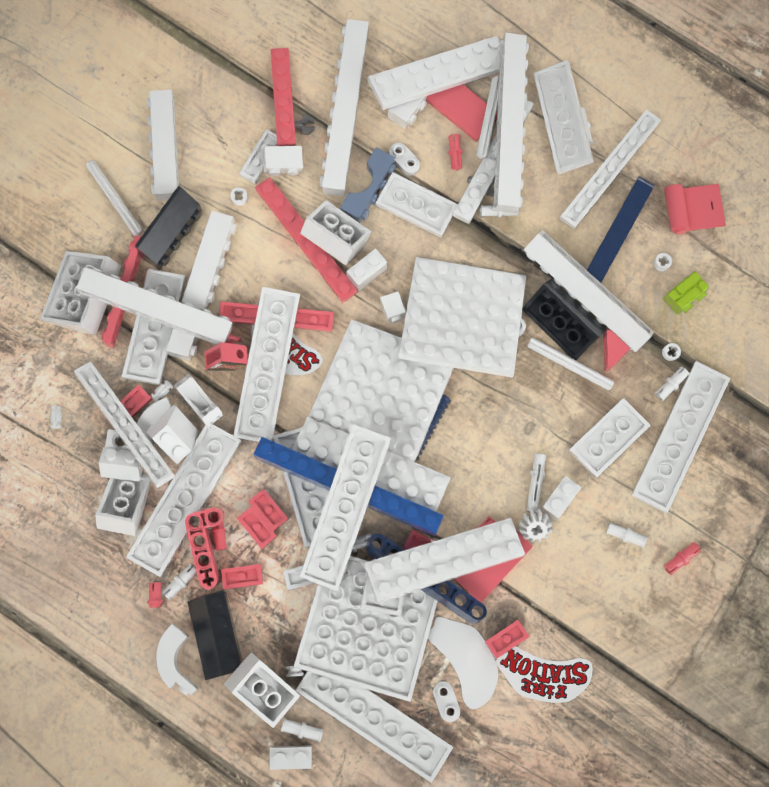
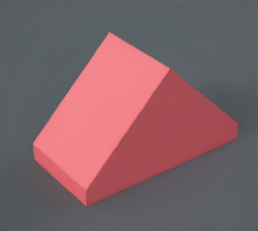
[603,330,630,371]

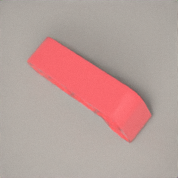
[185,507,225,589]

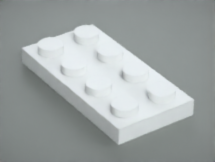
[375,172,458,238]
[568,398,651,478]

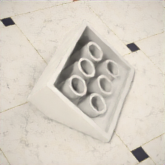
[40,251,121,335]

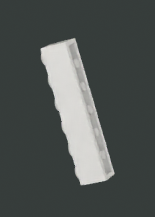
[147,89,179,201]

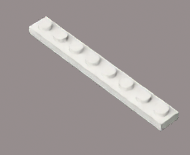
[453,100,534,224]
[559,110,661,229]
[74,361,174,488]

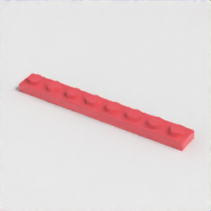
[255,177,358,303]

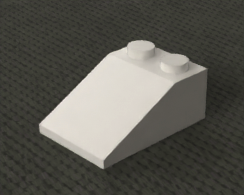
[95,474,151,536]

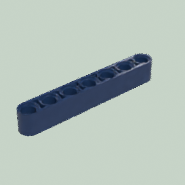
[587,176,655,283]
[366,534,487,624]

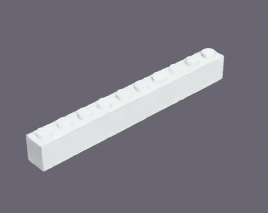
[319,19,369,197]
[493,32,529,214]

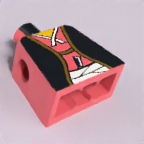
[204,342,249,371]

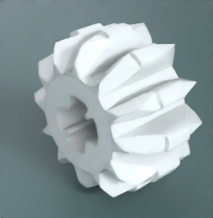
[519,509,553,543]

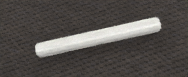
[476,76,499,159]
[86,160,143,236]
[528,338,614,390]

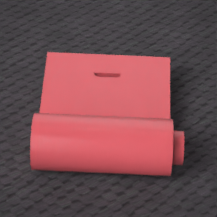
[664,184,726,235]

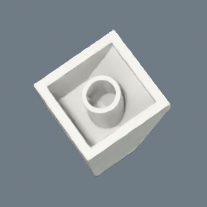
[145,405,199,464]

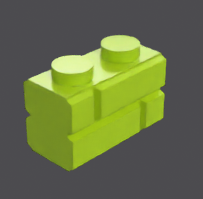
[663,271,709,314]

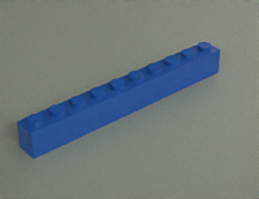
[253,437,444,537]

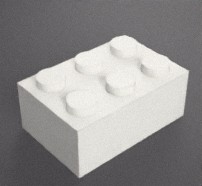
[300,200,372,265]
[224,652,300,728]

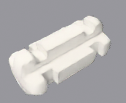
[151,380,173,402]
[50,405,62,429]

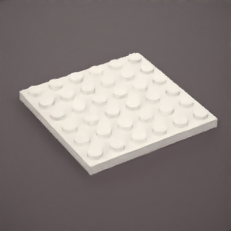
[398,257,526,378]
[309,319,454,462]
[293,556,442,702]

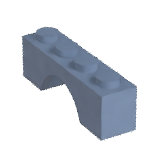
[340,147,396,223]

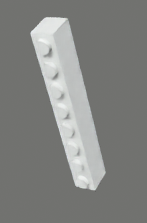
[166,211,237,361]
[524,230,654,352]
[76,267,232,345]

